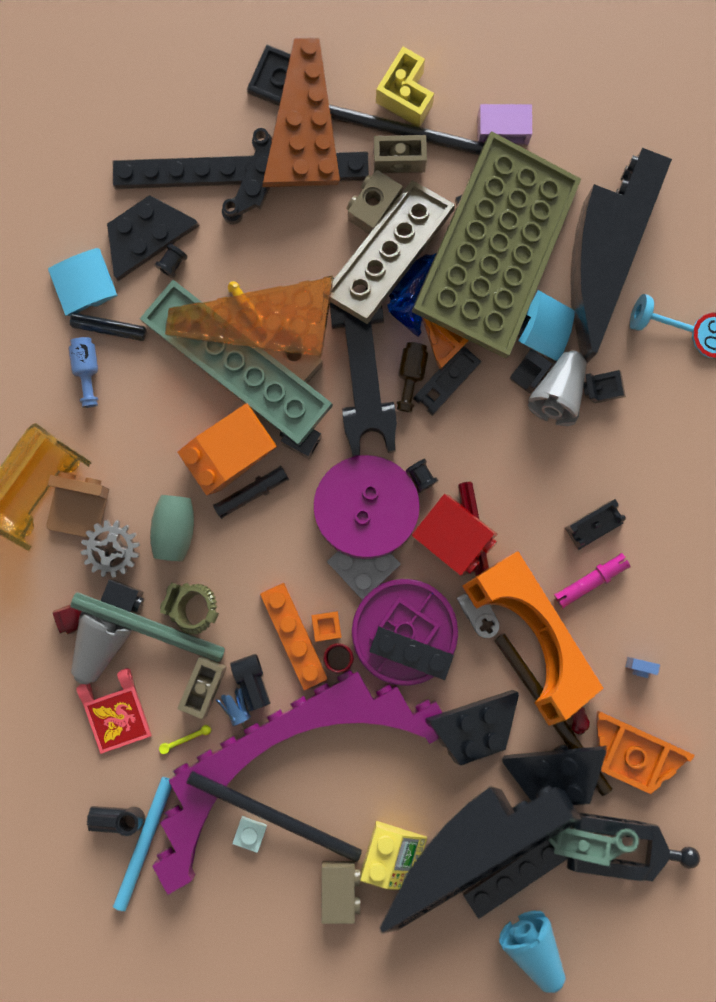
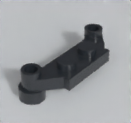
[222,128,272,224]

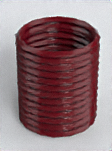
[323,643,354,673]

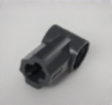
[230,653,271,711]
[87,806,146,836]

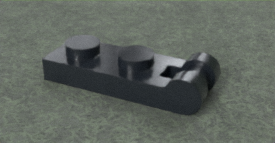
[413,346,482,416]

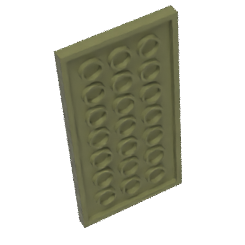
[411,131,581,359]

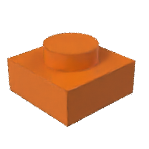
[311,611,342,642]

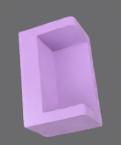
[478,104,532,145]

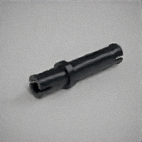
[213,465,289,519]

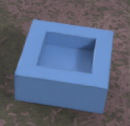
[625,657,660,678]

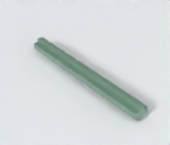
[70,592,225,662]

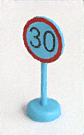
[630,294,716,359]

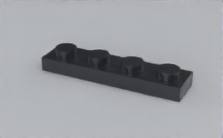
[463,840,568,919]

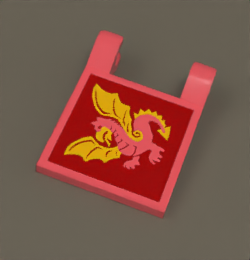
[76,668,152,754]

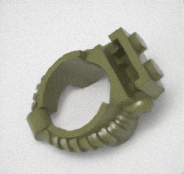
[160,582,219,635]

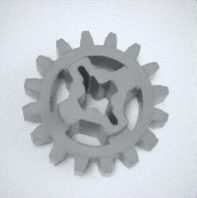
[81,520,140,578]

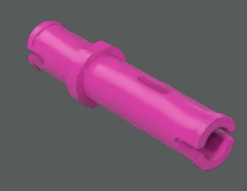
[554,553,631,609]

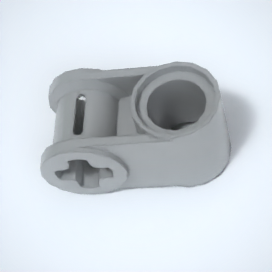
[457,593,499,638]

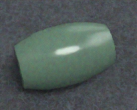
[150,495,194,561]

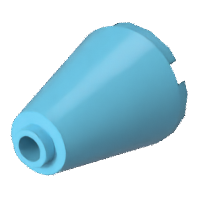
[499,911,566,993]

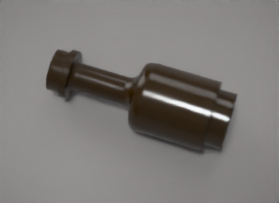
[396,342,428,413]

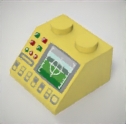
[360,821,427,890]

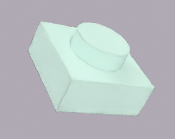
[232,816,267,853]

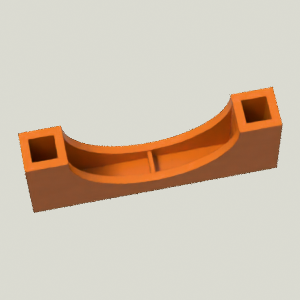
[462,551,604,726]

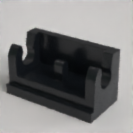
[565,499,626,550]

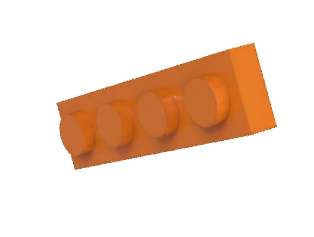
[260,583,328,690]

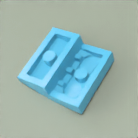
[48,248,118,316]
[518,290,575,361]

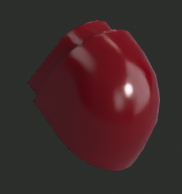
[52,605,81,634]

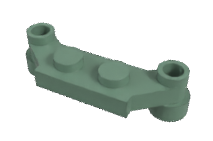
[549,828,639,867]

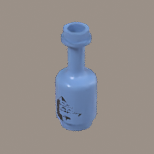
[68,337,98,408]

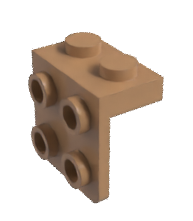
[46,472,109,538]

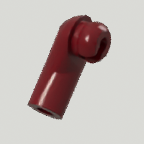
[572,706,590,735]

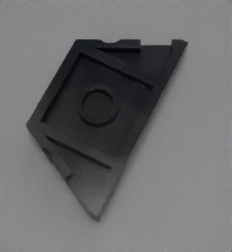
[107,195,199,281]
[425,690,519,766]
[502,746,607,805]

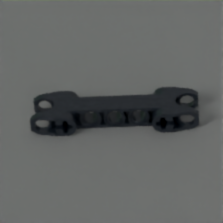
[329,278,397,457]

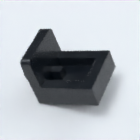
[583,370,626,403]

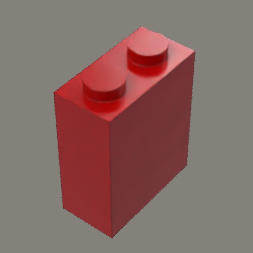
[411,494,497,576]

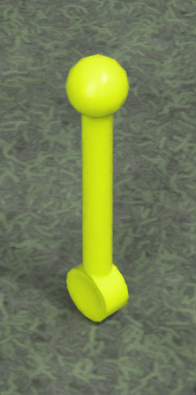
[159,725,211,754]

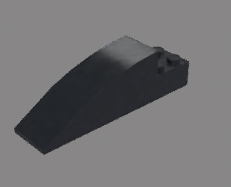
[571,148,672,363]
[379,786,582,934]

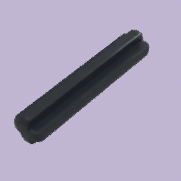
[70,313,147,341]

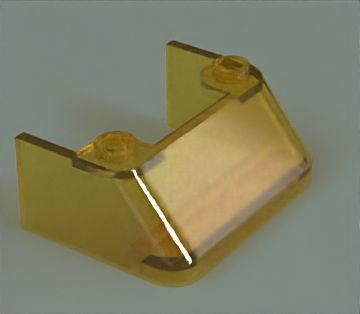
[0,423,92,551]

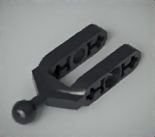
[567,812,700,881]

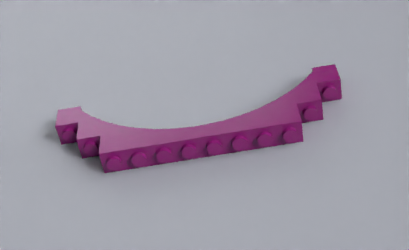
[152,669,443,895]

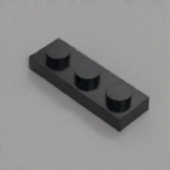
[369,626,454,680]

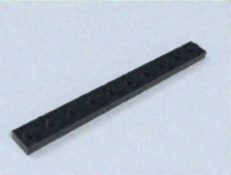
[113,152,369,189]

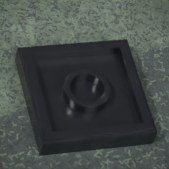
[247,44,290,106]

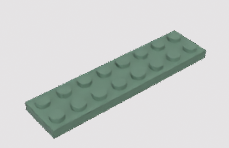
[140,280,333,446]

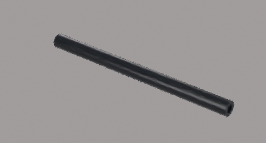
[329,105,485,155]
[186,771,362,862]

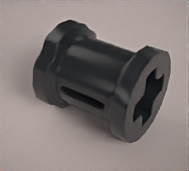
[154,243,188,278]
[406,458,439,493]

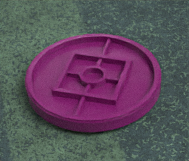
[314,455,419,559]
[352,579,458,686]

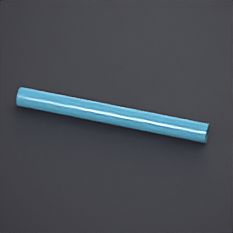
[113,777,172,911]

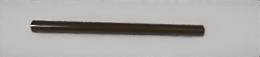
[494,633,613,796]

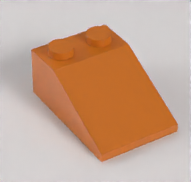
[177,403,277,496]

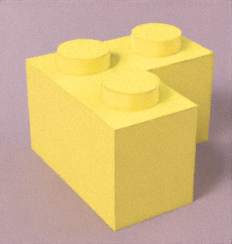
[376,47,434,127]

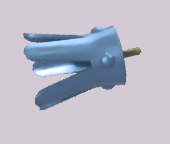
[216,688,251,729]

